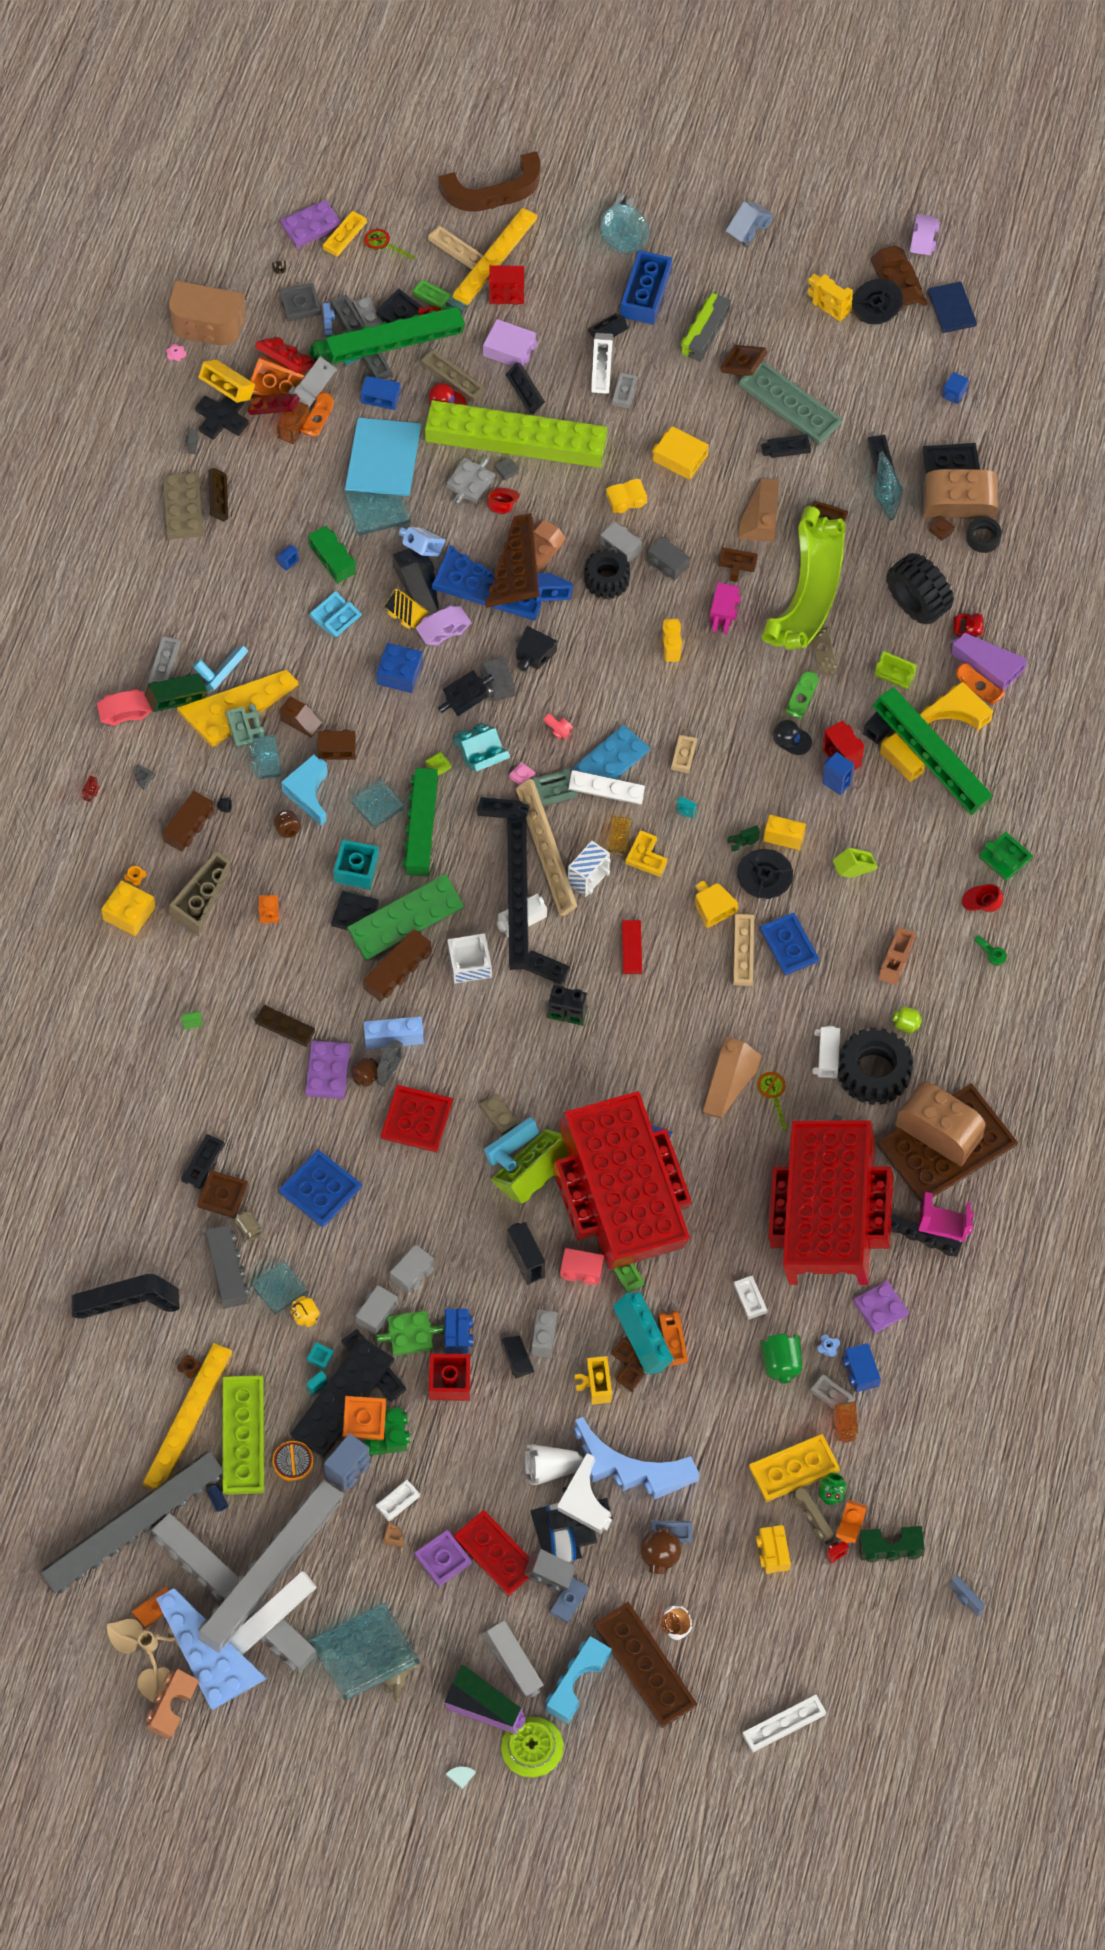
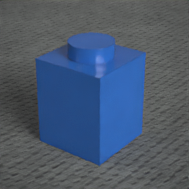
[942,372,969,404]

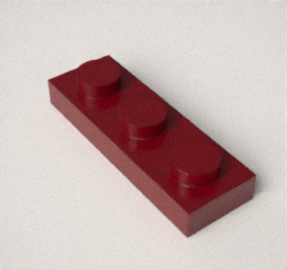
[247,394,300,415]

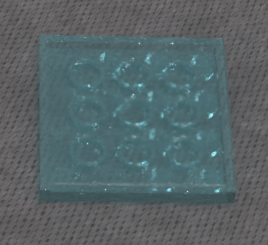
[310,1603,420,1701]

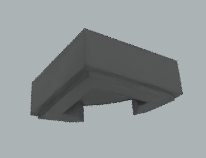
[135,765,154,790]

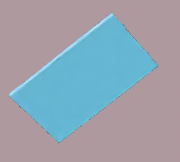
[345,418,421,496]

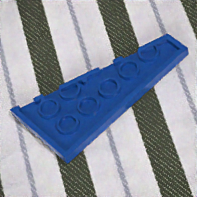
[432,545,542,621]

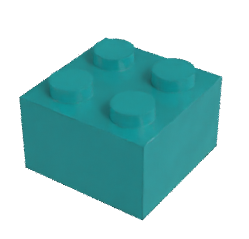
[333,839,380,890]

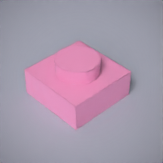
[509,762,535,785]

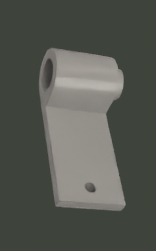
[288,356,337,412]

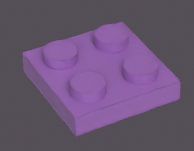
[853,1280,909,1334]
[414,1530,472,1587]

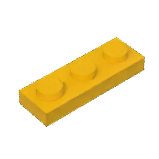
[323,211,367,257]

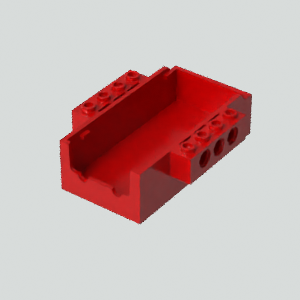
[552,1091,692,1270]
[768,1120,894,1285]

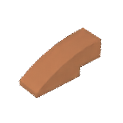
[879,927,917,985]

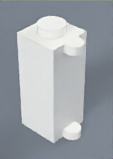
[497,894,547,937]
[812,1026,840,1078]

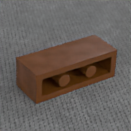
[162,791,214,852]

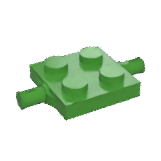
[376,1311,445,1356]

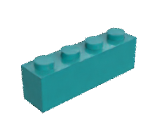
[613,1292,674,1375]

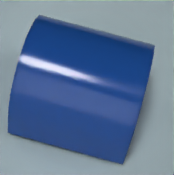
[276,545,299,571]

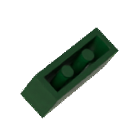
[145,673,207,712]

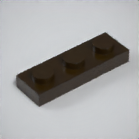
[208,468,228,522]
[255,1005,315,1047]

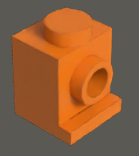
[259,895,279,923]

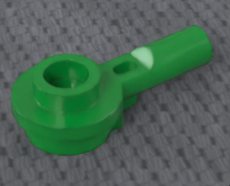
[974,935,1007,966]

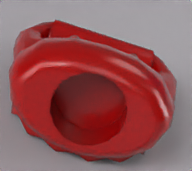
[953,613,984,637]

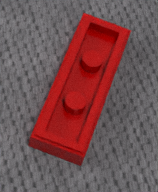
[622,920,642,974]

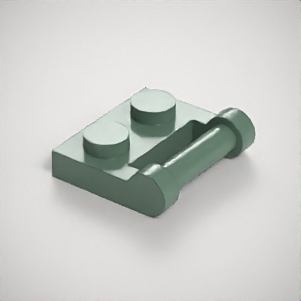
[532,768,577,806]

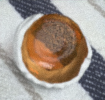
[661,1606,692,1640]

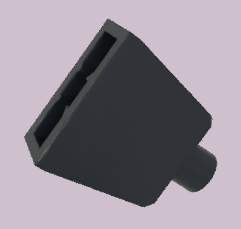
[516,626,557,671]

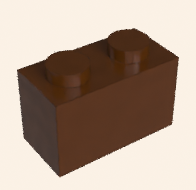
[318,730,356,760]

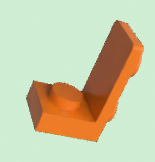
[836,1499,868,1543]

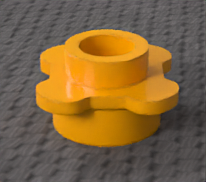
[124,866,147,886]

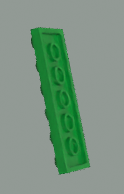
[347,874,464,961]

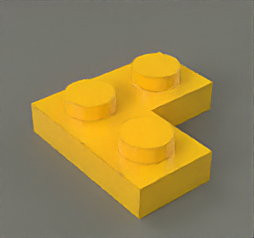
[625,830,668,877]

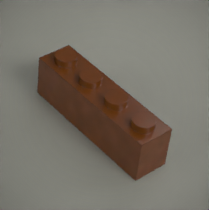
[363,929,432,1002]

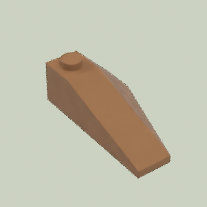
[738,478,779,541]
[703,1037,762,1118]

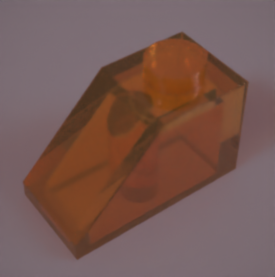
[832,1402,858,1443]

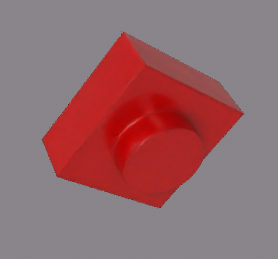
[826,1541,849,1564]

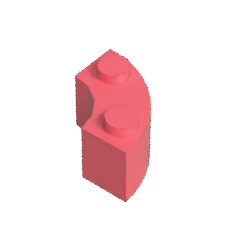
[97,689,152,726]

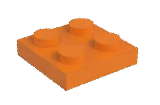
[343,1396,386,1440]

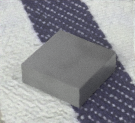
[495,457,519,481]

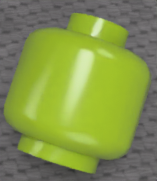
[892,1006,922,1034]

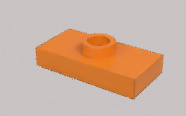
[132,1586,169,1629]

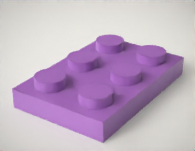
[280,200,341,248]
[305,1041,351,1099]

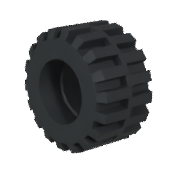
[584,549,630,599]

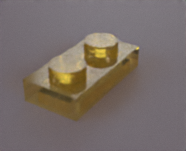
[608,816,631,854]

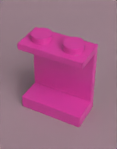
[918,1192,974,1242]

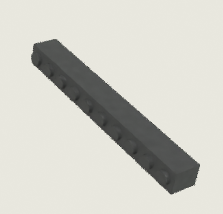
[39,1451,224,1594]

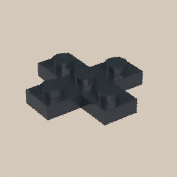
[195,396,249,440]
[547,1486,612,1547]

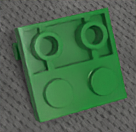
[979,832,1033,882]

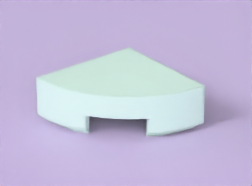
[446,1767,476,1789]

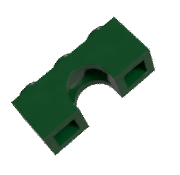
[859,1526,925,1562]

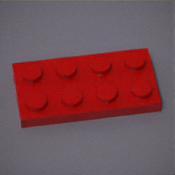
[453,1510,530,1597]

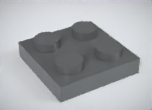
[279,283,322,322]

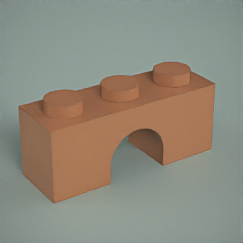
[145,1669,199,1740]

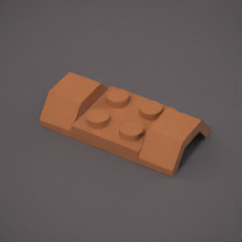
[533,519,566,573]

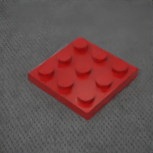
[381,1085,453,1153]

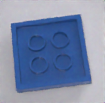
[278,1149,362,1228]

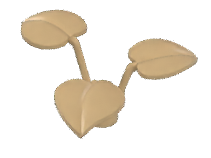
[107,1619,180,1703]

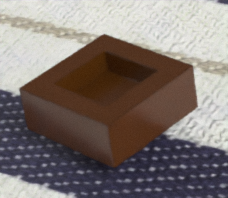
[929,516,955,541]

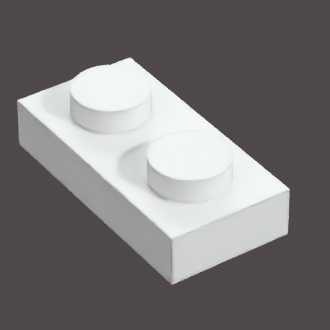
[734,1276,767,1320]

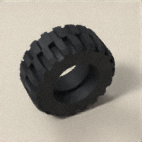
[886,553,954,624]
[838,1027,913,1105]

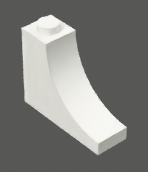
[591,333,613,393]
[557,1453,612,1534]

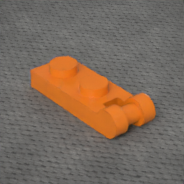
[658,1311,688,1366]

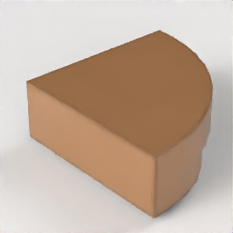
[383,1522,404,1548]

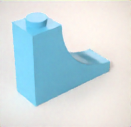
[281,755,327,826]

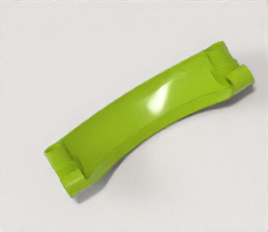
[761,506,845,650]

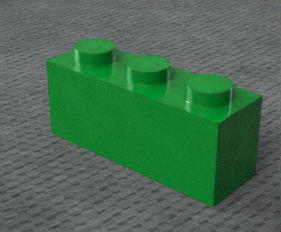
[308,525,356,583]

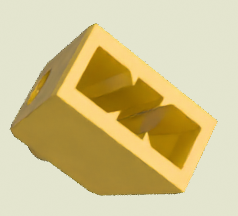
[695,881,738,928]

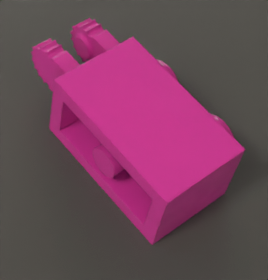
[710,583,741,634]

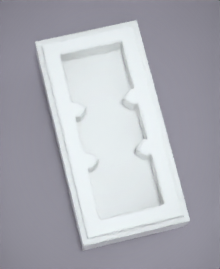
[376,1480,420,1522]

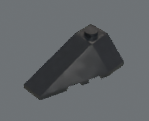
[393,548,439,616]

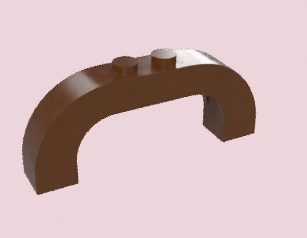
[438,151,540,212]

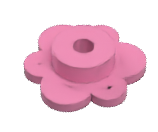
[166,344,186,361]

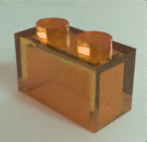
[277,402,309,444]

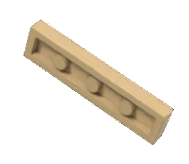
[428,226,484,269]
[733,914,754,986]

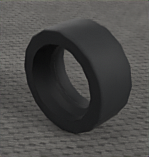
[967,517,1002,553]

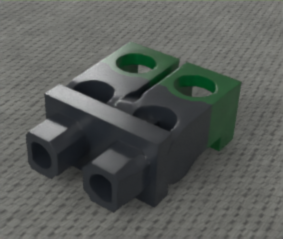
[547,985,588,1026]

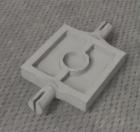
[446,457,495,506]

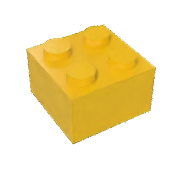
[101,880,156,937]

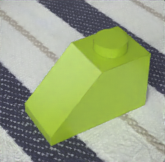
[833,848,878,878]

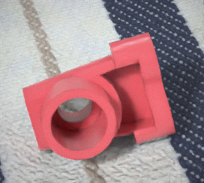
[543,713,573,740]

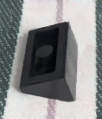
[587,313,628,339]
[501,1336,534,1379]

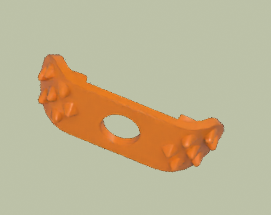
[299,392,334,437]
[956,663,1005,704]

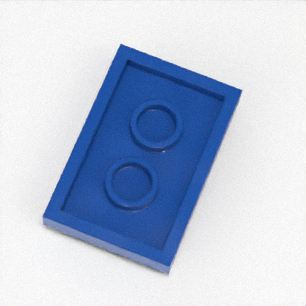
[759,913,819,976]

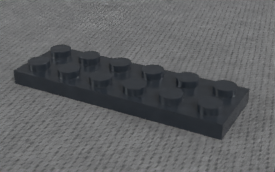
[291,1337,395,1458]

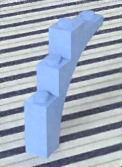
[573,1417,699,1500]

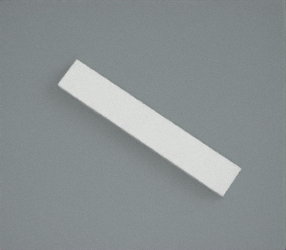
[230,1571,317,1655]

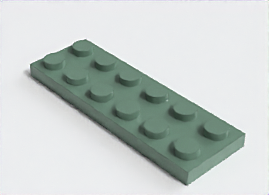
[738,361,843,445]

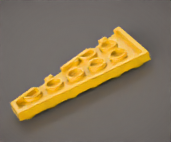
[177,670,298,748]

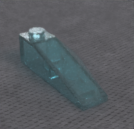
[874,451,903,521]

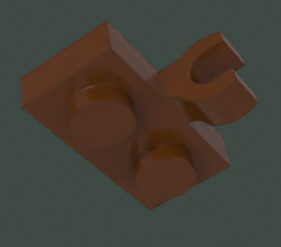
[719,547,758,582]

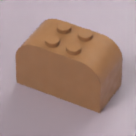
[169,281,246,345]
[923,469,998,519]
[896,1082,986,1167]

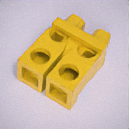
[807,273,853,322]

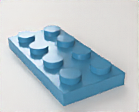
[571,725,650,780]

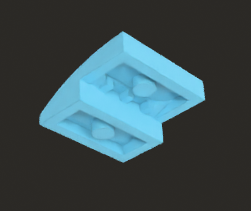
[309,591,362,638]

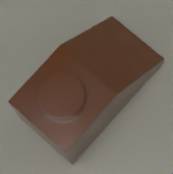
[280,696,322,738]

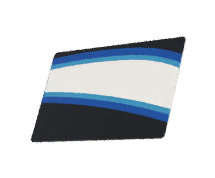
[530,1503,582,1562]

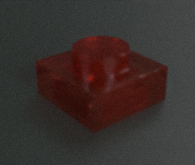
[82,776,99,802]

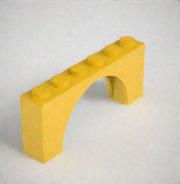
[880,682,993,782]

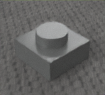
[185,429,199,454]

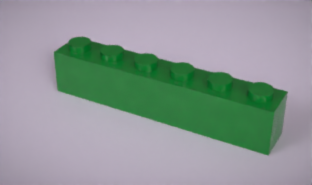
[403,768,438,877]

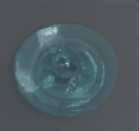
[600,205,650,253]

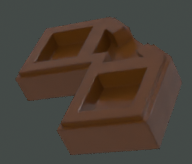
[611,1337,644,1392]

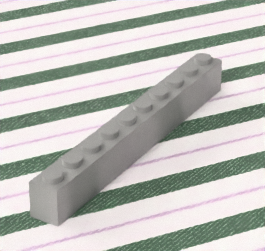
[198,1480,344,1654]
[152,1513,317,1674]

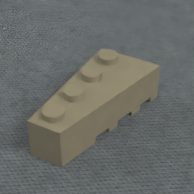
[169,851,231,936]

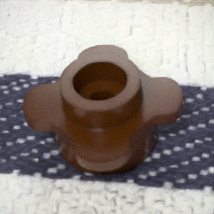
[177,1355,202,1378]

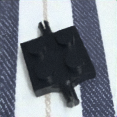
[438,670,494,716]

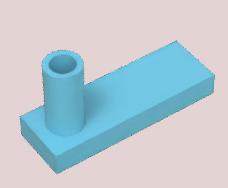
[192,646,248,691]
[484,1117,539,1171]

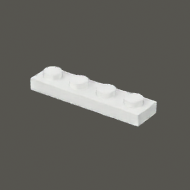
[568,770,645,805]
[742,1695,826,1753]

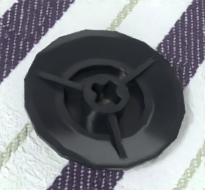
[852,279,903,324]
[737,849,793,899]

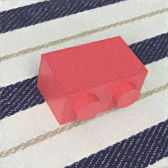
[560,1248,604,1285]

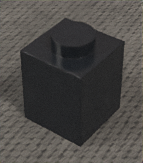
[863,711,891,744]

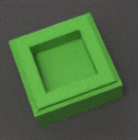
[181,1011,203,1030]

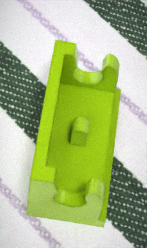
[874,651,917,690]

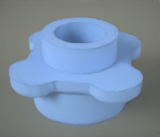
[817,1335,840,1357]

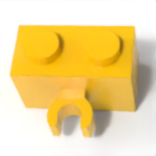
[574,1356,612,1405]

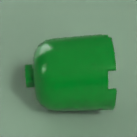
[760,1334,802,1384]

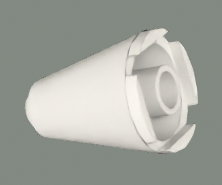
[525,1444,583,1485]

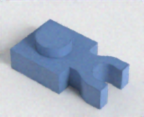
[323,303,335,337]

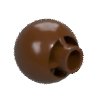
[640,1527,681,1575]

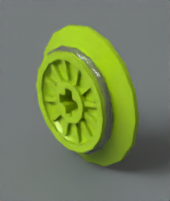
[501,1716,564,1778]

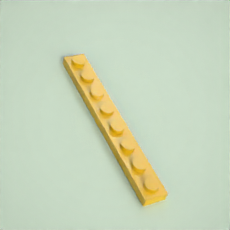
[453,208,537,305]
[143,1343,232,1489]

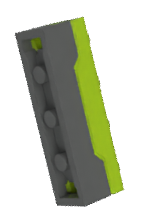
[680,293,731,362]

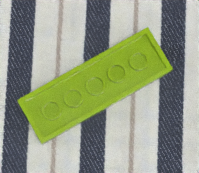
[223,1376,264,1495]

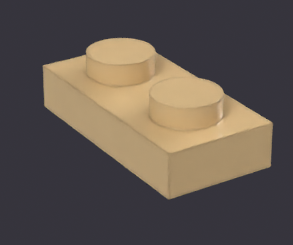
[671,735,697,773]

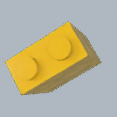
[652,426,709,480]

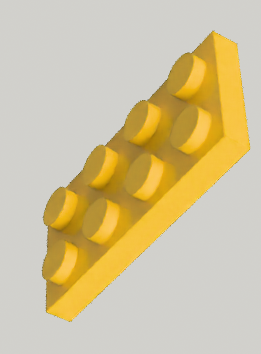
[749,1434,840,1503]

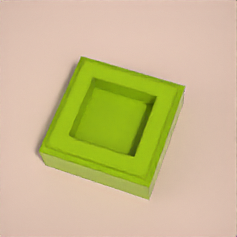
[425,752,451,776]

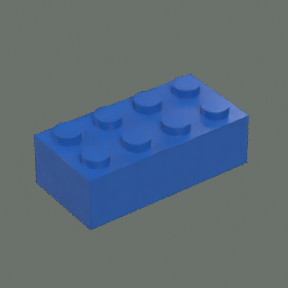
[620,250,672,325]

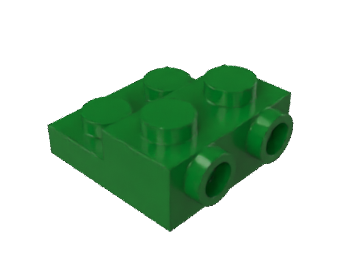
[365,1407,410,1456]

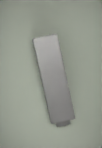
[481,1620,544,1698]

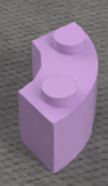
[910,214,940,255]
[416,605,472,646]

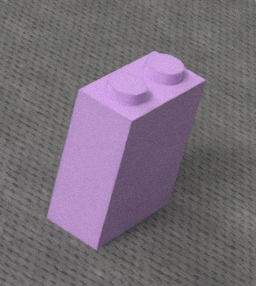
[483,319,538,366]

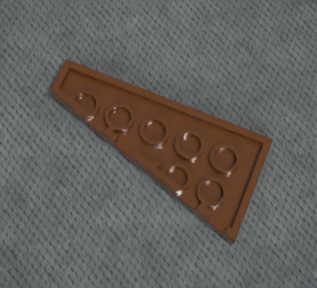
[485,513,540,608]

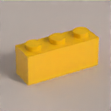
[198,359,255,402]

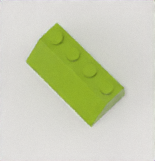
[490,1129,569,1203]

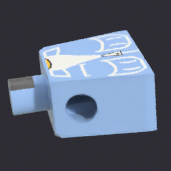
[399,526,445,556]

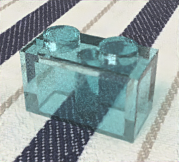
[250,735,281,779]

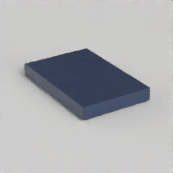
[927,282,977,333]

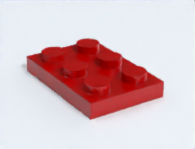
[255,337,315,373]

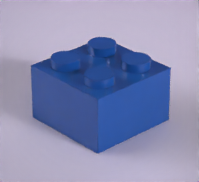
[376,643,423,693]

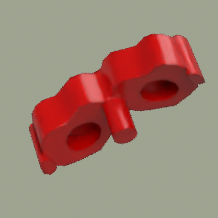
[418,306,441,315]

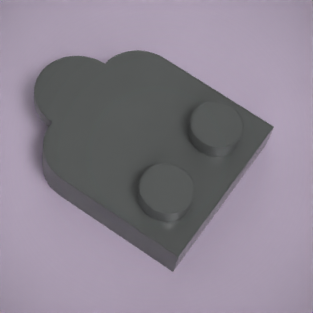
[377,1039,404,1087]

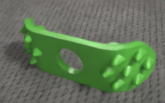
[785,671,819,719]

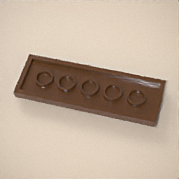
[593,1602,697,1728]

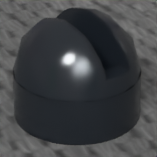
[217,798,232,813]

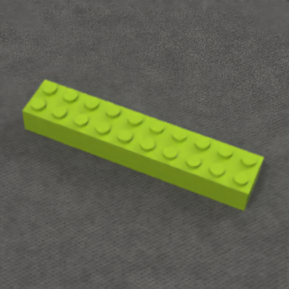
[425,400,607,468]

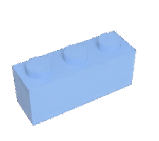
[364,1017,424,1049]

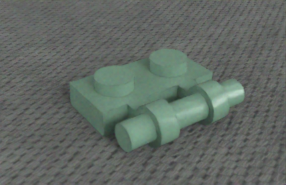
[225,704,265,748]

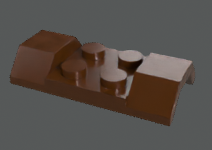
[871,245,927,310]

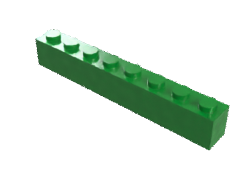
[324,307,465,365]
[872,687,993,815]

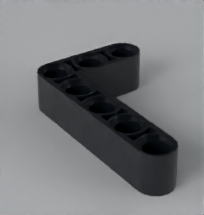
[71,1274,180,1319]

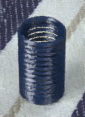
[207,1485,228,1512]

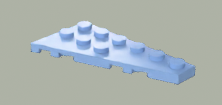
[156,1588,267,1710]

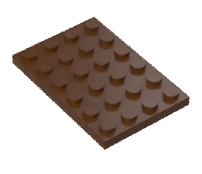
[876,1083,1018,1202]

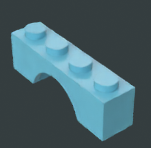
[545,1636,612,1724]

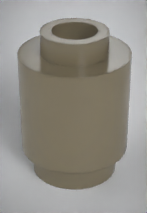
[234,1211,262,1241]

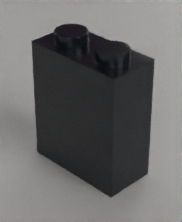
[507,1222,545,1285]

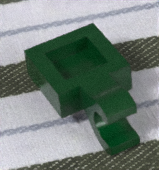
[727,825,760,852]

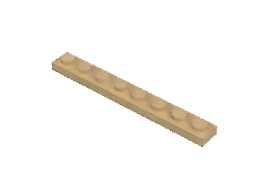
[516,779,578,916]

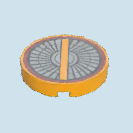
[273,1441,313,1481]

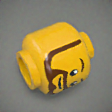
[290,1296,320,1327]

